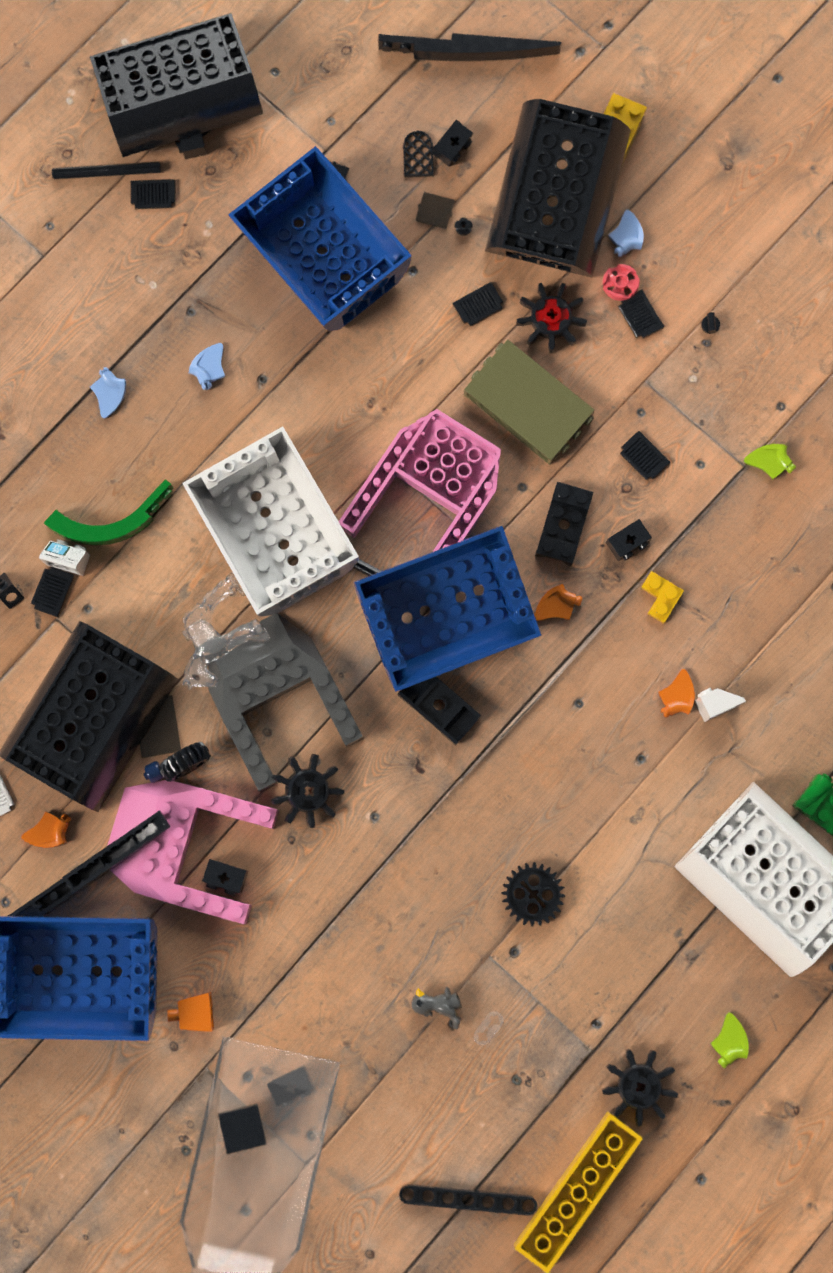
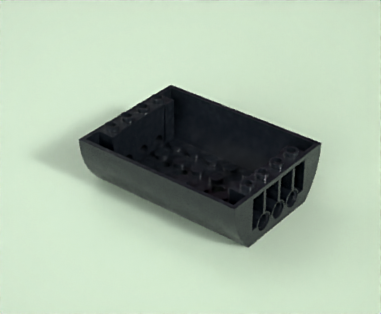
[90,13,263,157]
[485,99,630,278]
[0,621,178,812]

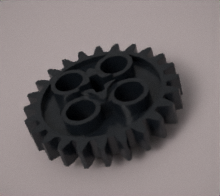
[501,862,565,927]

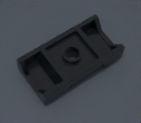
[535,482,594,566]
[397,677,481,746]

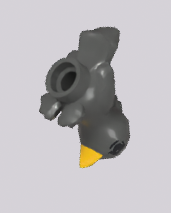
[411,987,462,1030]

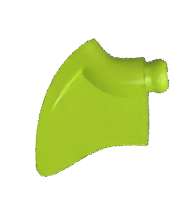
[744,444,796,480]
[710,1013,749,1068]

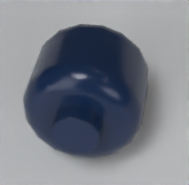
[143,761,164,783]

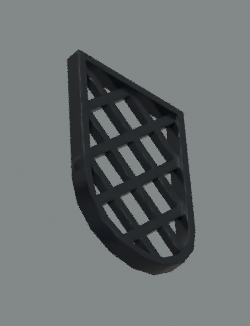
[403,131,433,177]

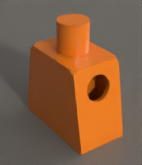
[167,992,214,1032]

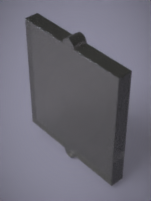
[416,192,455,229]

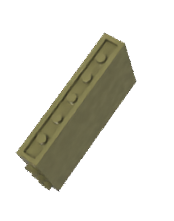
[464,340,594,465]

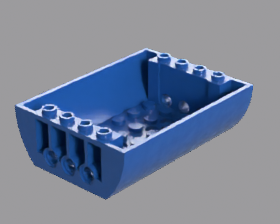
[354,526,542,692]
[0,916,158,1041]

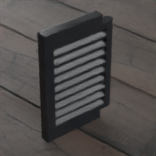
[131,179,175,209]
[452,282,503,326]
[618,289,664,339]
[620,431,670,480]
[30,567,75,618]

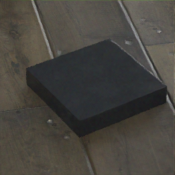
[218,1103,267,1154]

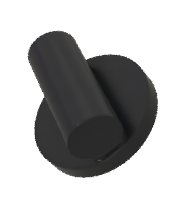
[701,312,720,334]

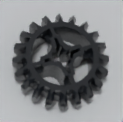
[159,742,211,782]

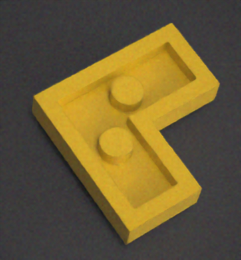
[641,571,684,624]

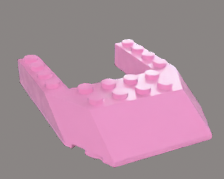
[338,409,501,552]
[107,780,279,924]

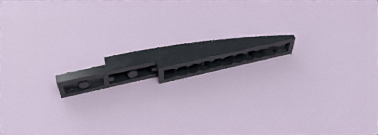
[378,33,561,61]
[8,810,171,917]

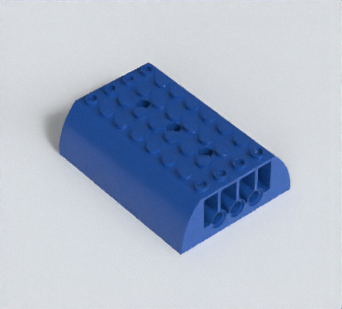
[228,146,412,331]

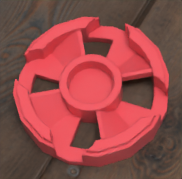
[602,264,640,301]

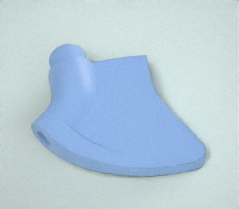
[608,210,644,257]
[189,343,225,390]
[90,367,126,419]

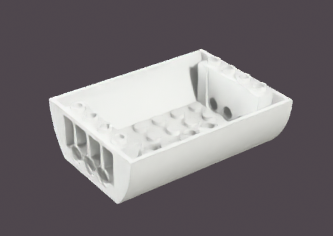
[182,427,359,616]
[674,782,833,977]

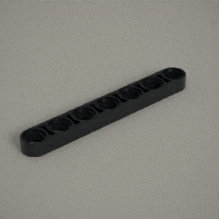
[399,1184,538,1216]

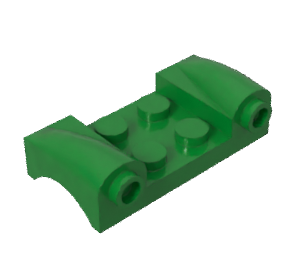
[792,773,833,836]

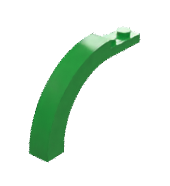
[44,479,173,546]

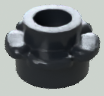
[454,217,473,236]

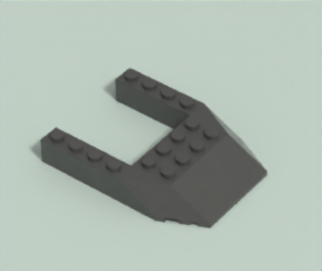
[209,613,364,792]

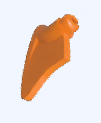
[534,584,582,621]
[658,669,695,718]
[21,811,71,848]

